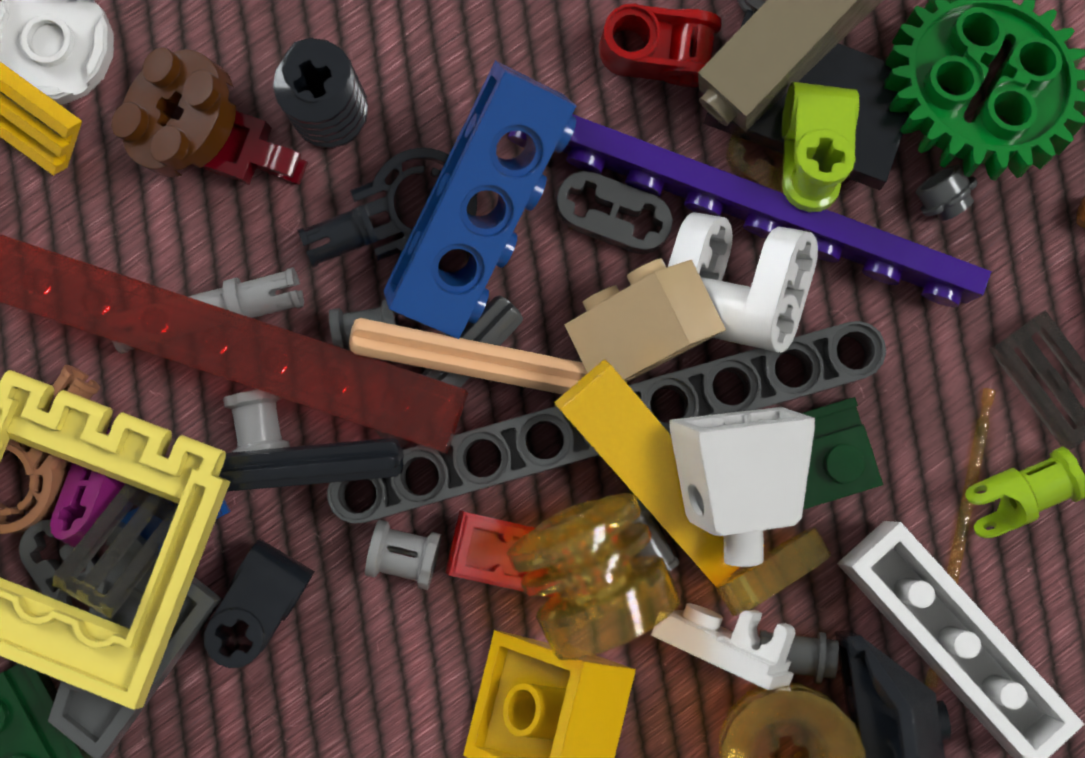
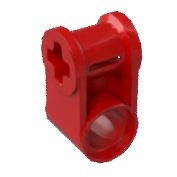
[599,3,722,87]

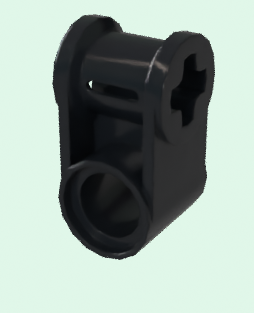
[204,538,315,668]

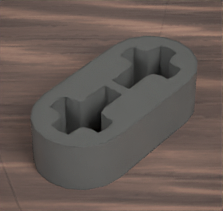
[557,171,673,255]

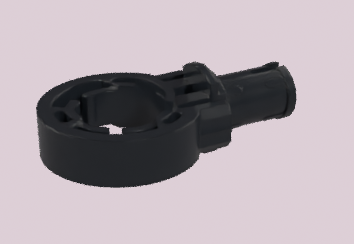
[297,148,477,268]

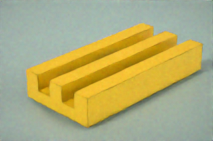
[0,62,82,176]

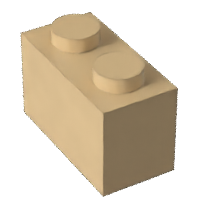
[564,258,726,382]

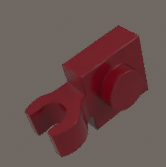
[192,111,308,185]

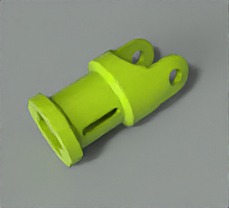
[965,446,1085,538]

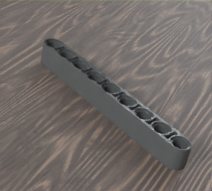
[327,321,886,523]

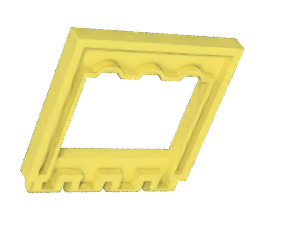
[0,370,231,710]

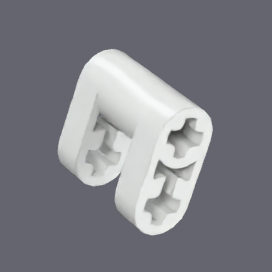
[668,212,818,352]

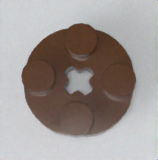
[111,47,236,177]

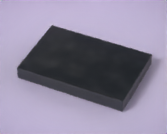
[703,9,909,190]

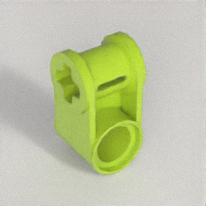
[782,82,859,212]

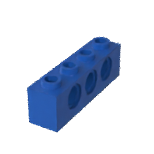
[383,61,576,339]

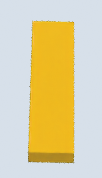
[554,359,765,587]

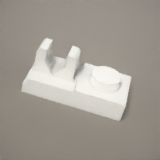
[651,603,795,690]

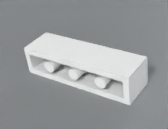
[837,521,1084,758]

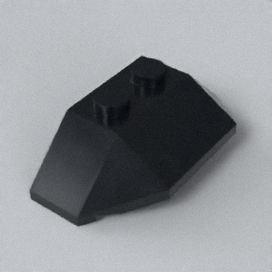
[835,630,951,758]

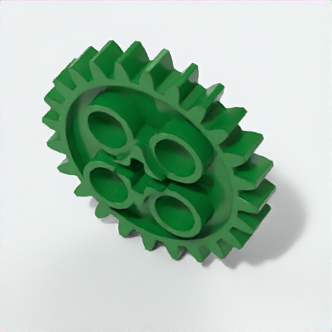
[883,0,1085,180]

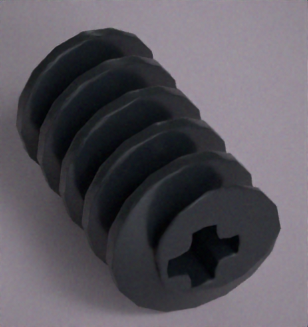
[273,38,368,149]

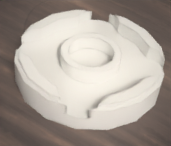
[0,0,114,105]

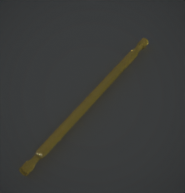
[924,388,996,688]

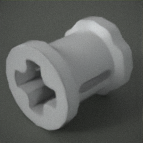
[223,388,290,452]
[365,520,442,590]

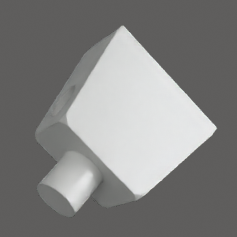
[669,407,815,567]

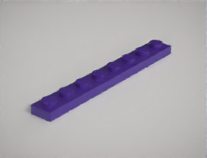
[507,114,992,307]

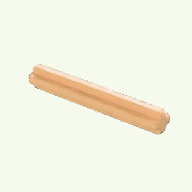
[349,318,587,394]

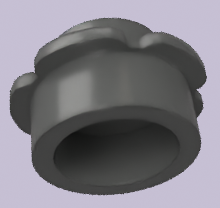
[915,164,978,221]

